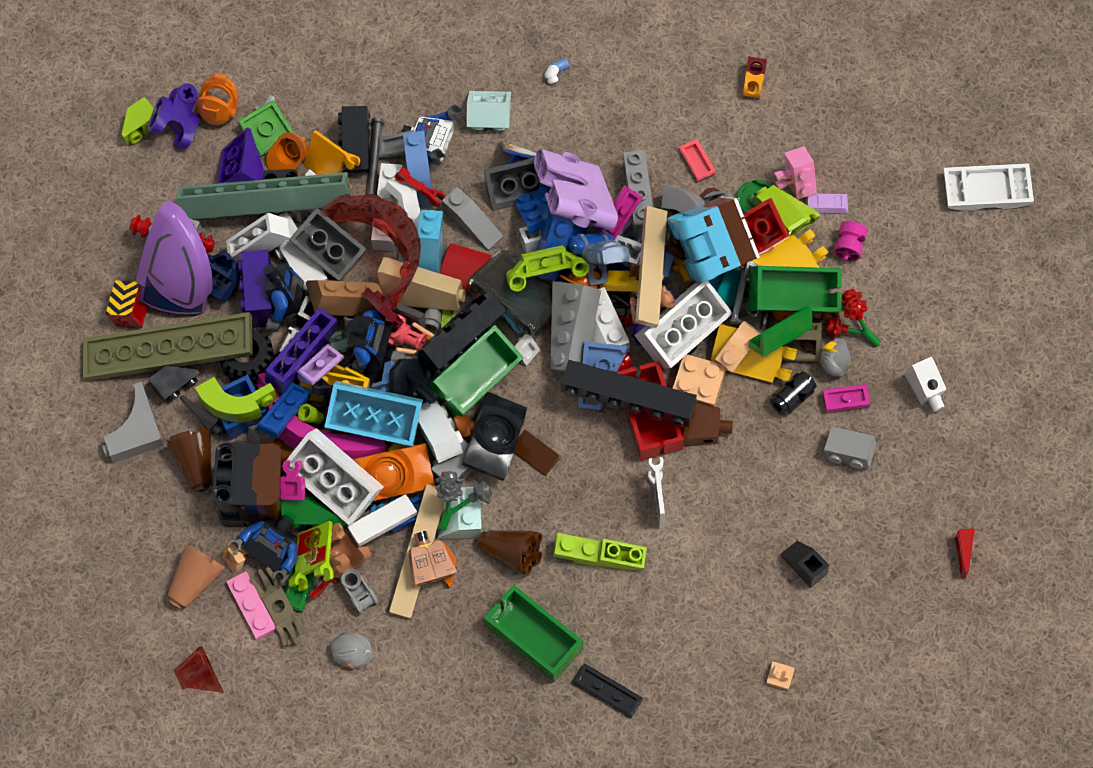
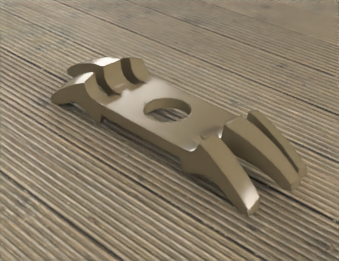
[250,567,304,646]

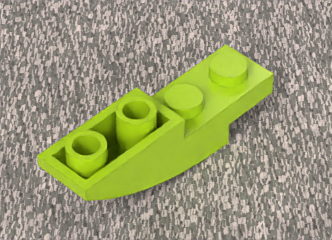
[553,533,647,570]

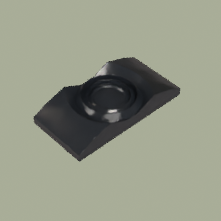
[462,392,527,481]

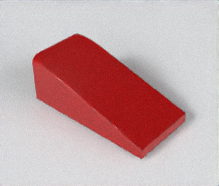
[955,528,975,579]

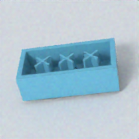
[325,381,423,446]

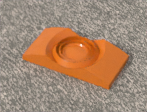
[352,443,435,501]

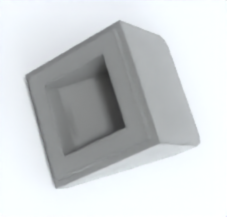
[247,424,276,444]

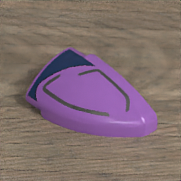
[136,200,213,314]

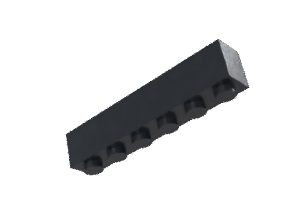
[561,360,697,427]

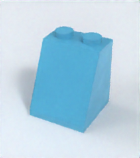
[398,210,443,274]

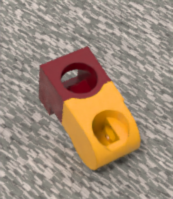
[743,56,767,99]

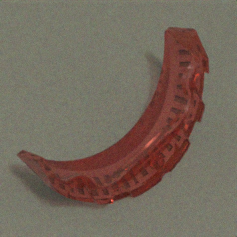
[323,194,421,309]

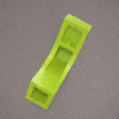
[195,377,277,422]

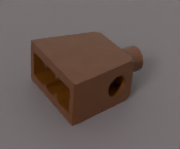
[683,402,733,447]

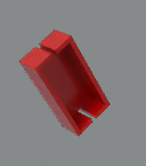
[616,361,684,461]

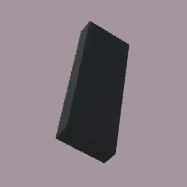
[572,663,643,718]

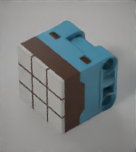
[667,196,760,283]

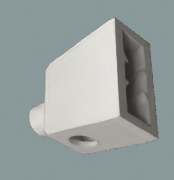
[905,357,946,412]

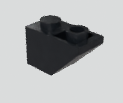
[147,366,199,402]
[780,541,829,588]

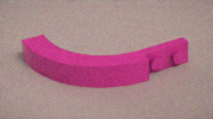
[255,373,387,459]

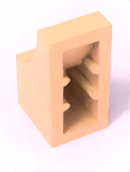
[715,321,760,372]

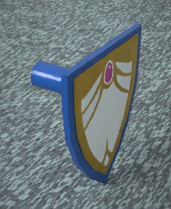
[500,141,536,164]

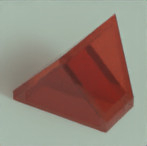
[174,646,224,693]

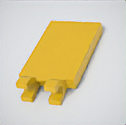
[741,229,828,270]
[710,323,798,383]

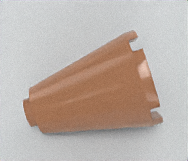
[168,544,225,608]

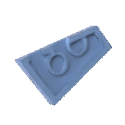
[578,342,629,410]

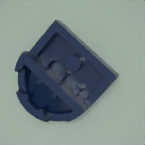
[207,251,240,303]

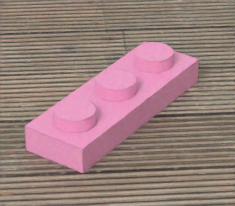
[226,571,277,640]

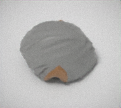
[330,631,374,670]

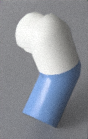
[544,58,569,84]

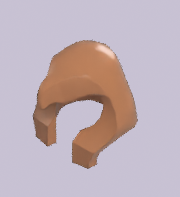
[329,523,371,578]

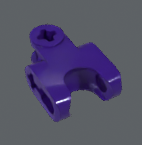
[147,83,200,150]

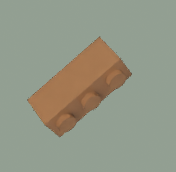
[306,280,382,316]

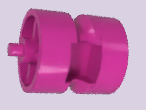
[833,221,868,261]

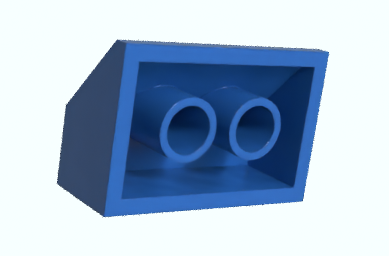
[535,209,590,281]

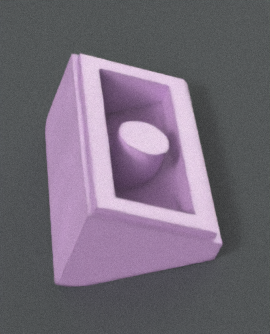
[297,344,344,385]

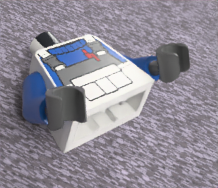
[401,104,462,166]

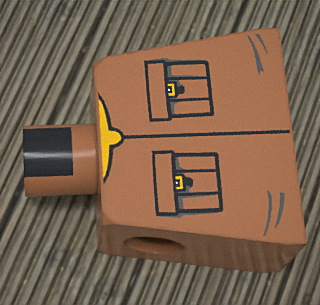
[408,531,457,588]

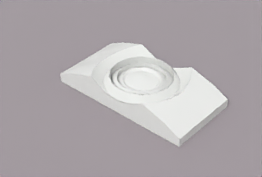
[943,164,1034,211]

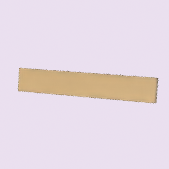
[635,206,667,328]
[389,484,445,619]

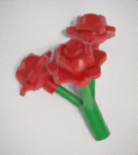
[826,289,881,347]

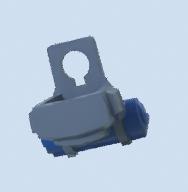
[568,231,629,285]

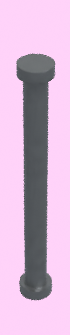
[367,117,384,200]

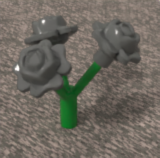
[435,471,492,530]

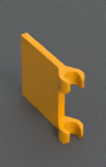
[303,130,360,189]

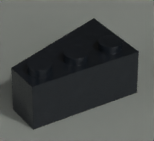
[338,106,370,173]

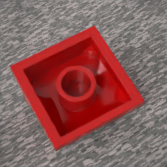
[743,198,790,256]

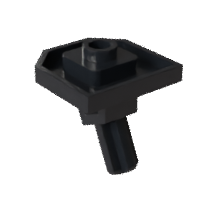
[389,358,438,404]

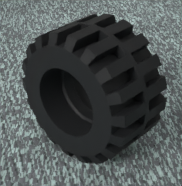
[219,326,275,385]

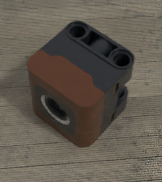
[212,443,286,527]

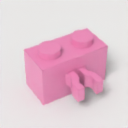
[774,146,817,200]

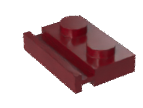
[362,287,404,329]

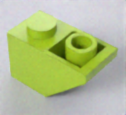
[122,97,154,146]

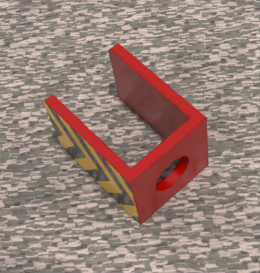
[105,280,148,328]

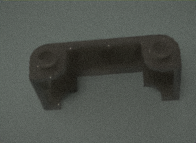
[466,250,552,341]

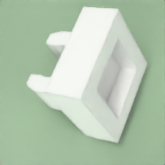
[514,334,540,366]

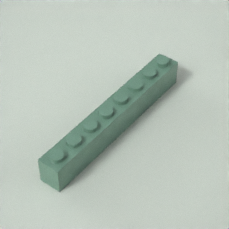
[176,172,352,220]

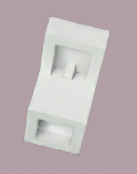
[385,180,420,225]

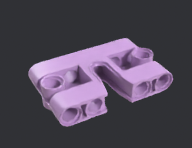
[534,149,618,231]

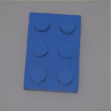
[514,185,551,234]

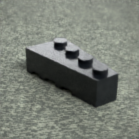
[414,290,507,373]

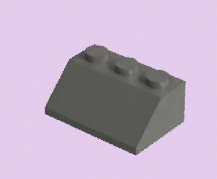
[289,208,366,281]

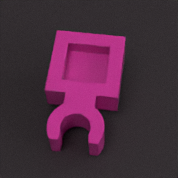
[280,460,305,500]

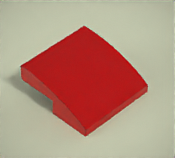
[440,243,492,295]

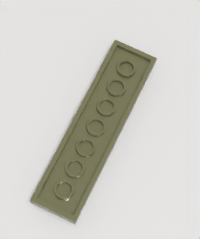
[83,312,253,381]

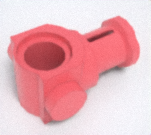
[386,314,427,350]

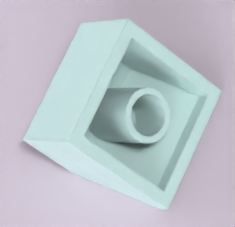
[467,91,511,131]
[437,487,482,540]

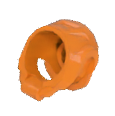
[196,73,238,126]

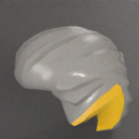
[819,339,851,377]

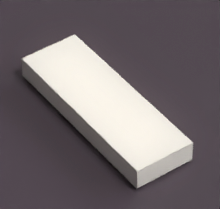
[347,494,417,547]

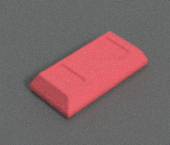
[678,139,717,181]

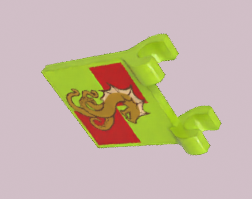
[289,521,333,592]

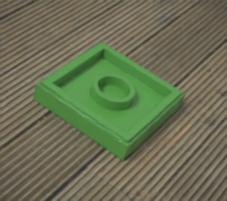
[237,100,295,157]

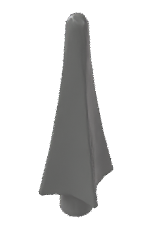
[180,395,224,436]

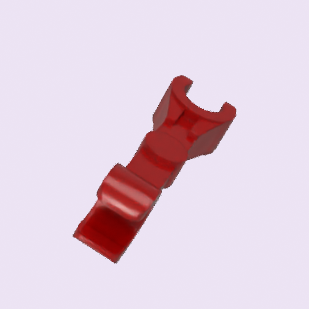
[395,168,445,207]

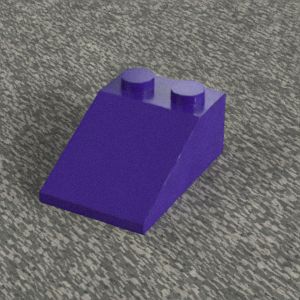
[217,127,264,184]

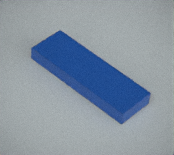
[257,383,311,439]

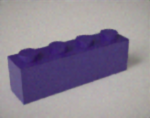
[265,308,337,394]

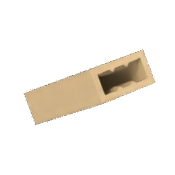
[377,257,466,311]

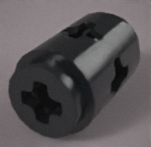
[770,371,817,416]

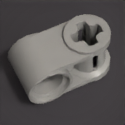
[341,569,379,615]

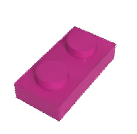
[822,384,870,413]

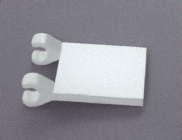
[648,457,665,529]

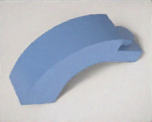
[403,131,434,208]

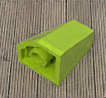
[753,185,820,236]

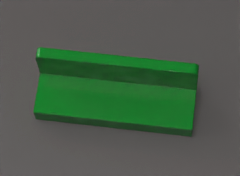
[748,306,812,357]

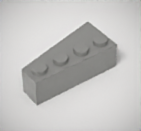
[550,281,601,372]

